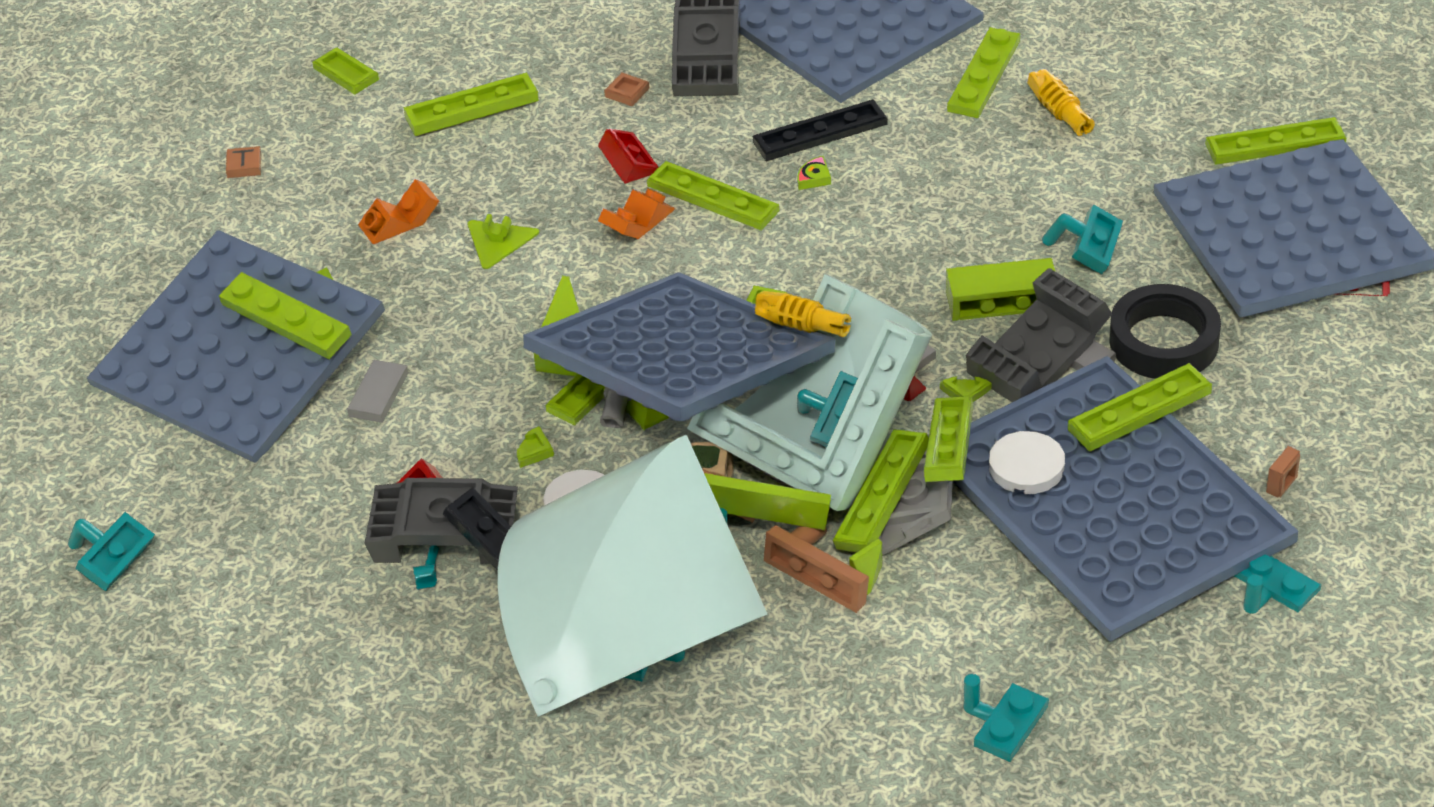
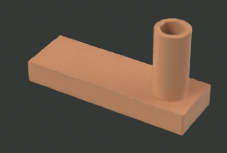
[764,525,869,613]

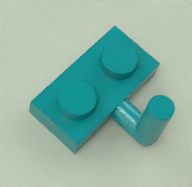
[1042,204,1123,274]
[797,371,858,447]
[68,512,155,592]
[1234,554,1321,614]
[963,674,1049,762]

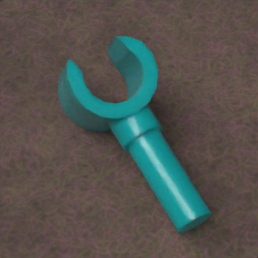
[413,545,439,590]

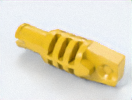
[1027,69,1095,136]
[755,291,851,337]

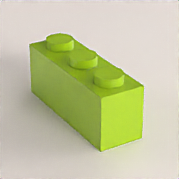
[946,258,1056,321]

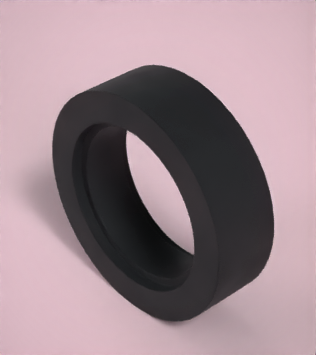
[1109,284,1221,379]

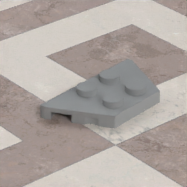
[877,441,953,556]

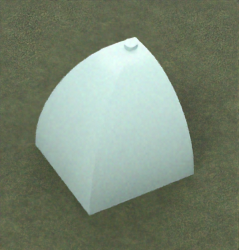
[687,274,932,511]
[498,435,767,717]

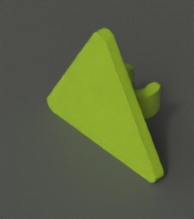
[467,214,540,269]

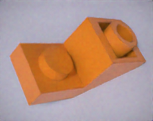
[358,179,440,244]
[598,188,675,239]

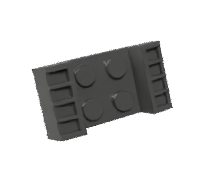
[672,0,741,96]
[966,268,1112,402]
[364,478,518,564]

